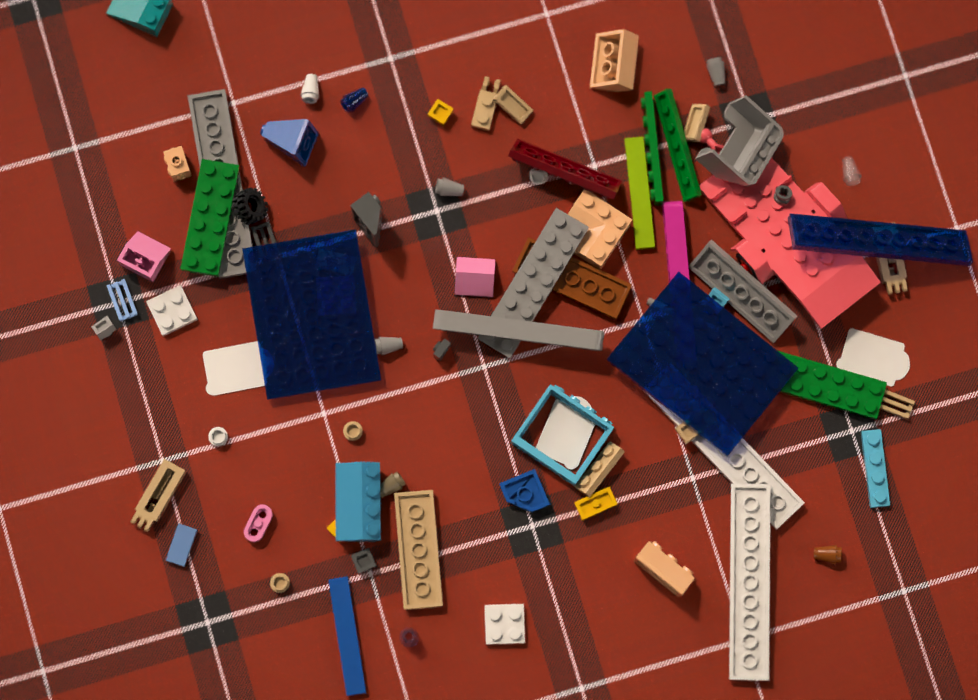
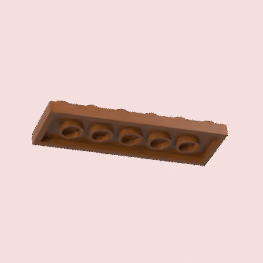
[512,237,632,320]

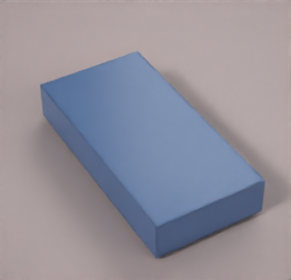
[166,523,197,567]

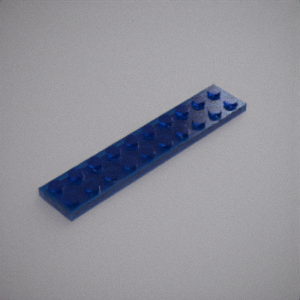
[787,213,973,266]

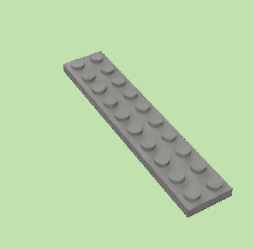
[188,89,257,279]

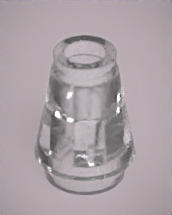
[842,156,862,186]

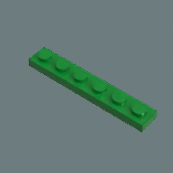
[654,89,702,202]
[640,91,663,206]

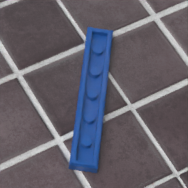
[328,576,366,696]

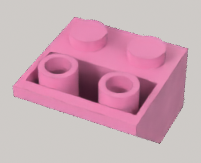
[117,232,172,282]

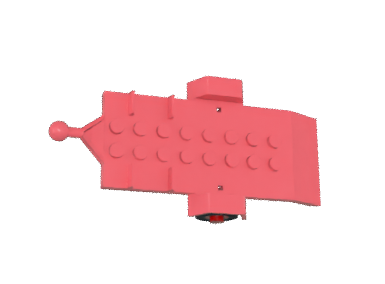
[699,128,881,329]

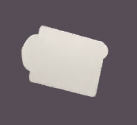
[836,328,910,387]
[203,341,274,396]
[536,396,595,469]

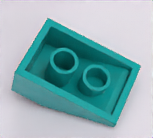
[106,0,173,37]

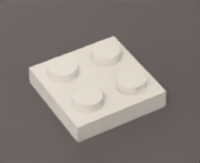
[146,285,198,336]
[485,604,525,645]

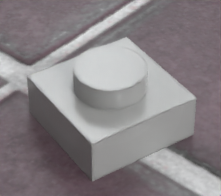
[91,316,117,340]

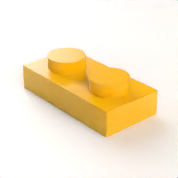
[574,487,617,520]

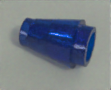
[340,87,369,113]

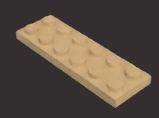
[394,490,443,610]

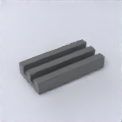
[251,221,281,264]

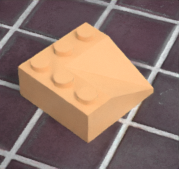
[568,189,632,270]

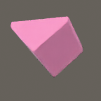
[455,257,495,297]

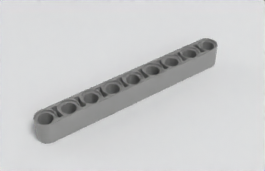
[432,310,605,351]

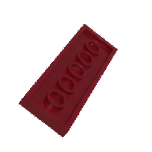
[508,139,622,199]

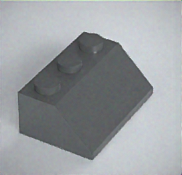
[350,192,382,248]

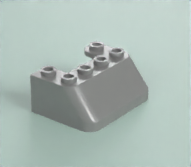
[695,95,784,186]

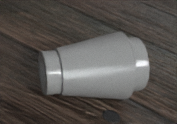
[706,57,725,86]
[435,178,464,196]
[374,337,403,356]

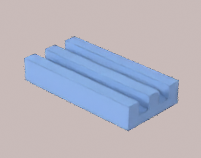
[106,279,138,322]

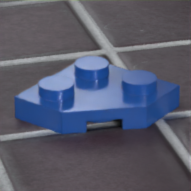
[499,469,550,512]

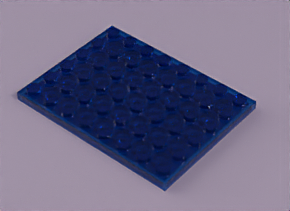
[242,230,381,400]
[606,272,798,457]

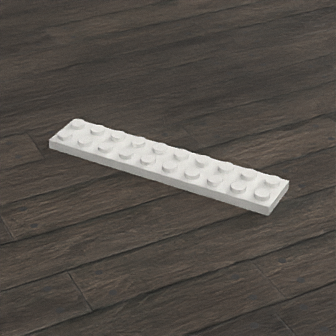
[643,363,805,530]
[729,484,770,680]

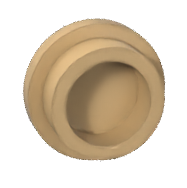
[343,421,363,441]
[270,573,290,593]

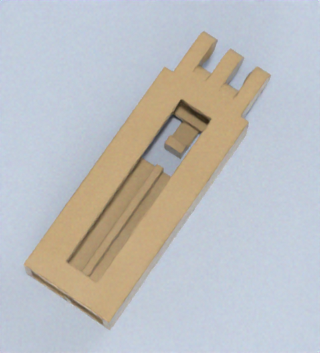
[870,222,907,295]
[130,459,186,532]

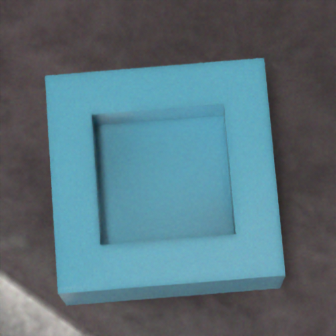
[703,287,730,315]

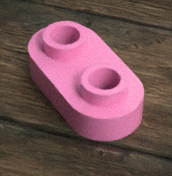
[244,505,273,542]

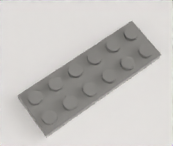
[689,239,797,343]

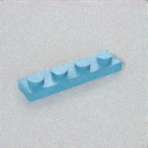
[861,429,890,508]

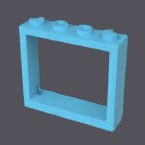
[511,384,614,486]

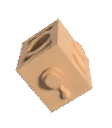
[163,146,192,182]

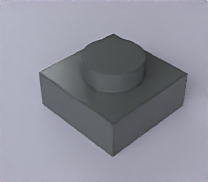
[433,339,451,361]
[351,548,377,574]

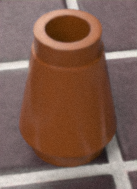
[814,545,842,564]

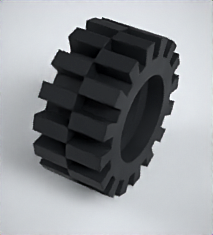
[232,187,268,225]

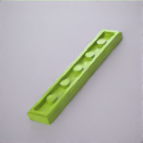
[624,137,655,250]

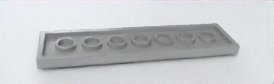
[477,208,589,359]

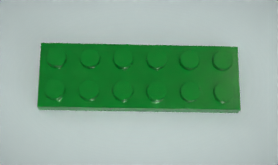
[180,159,240,277]
[765,350,887,420]

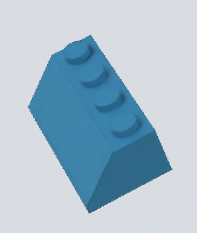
[335,462,381,542]

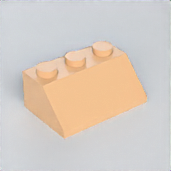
[590,29,639,92]
[633,541,694,598]

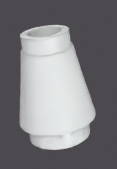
[300,74,319,103]

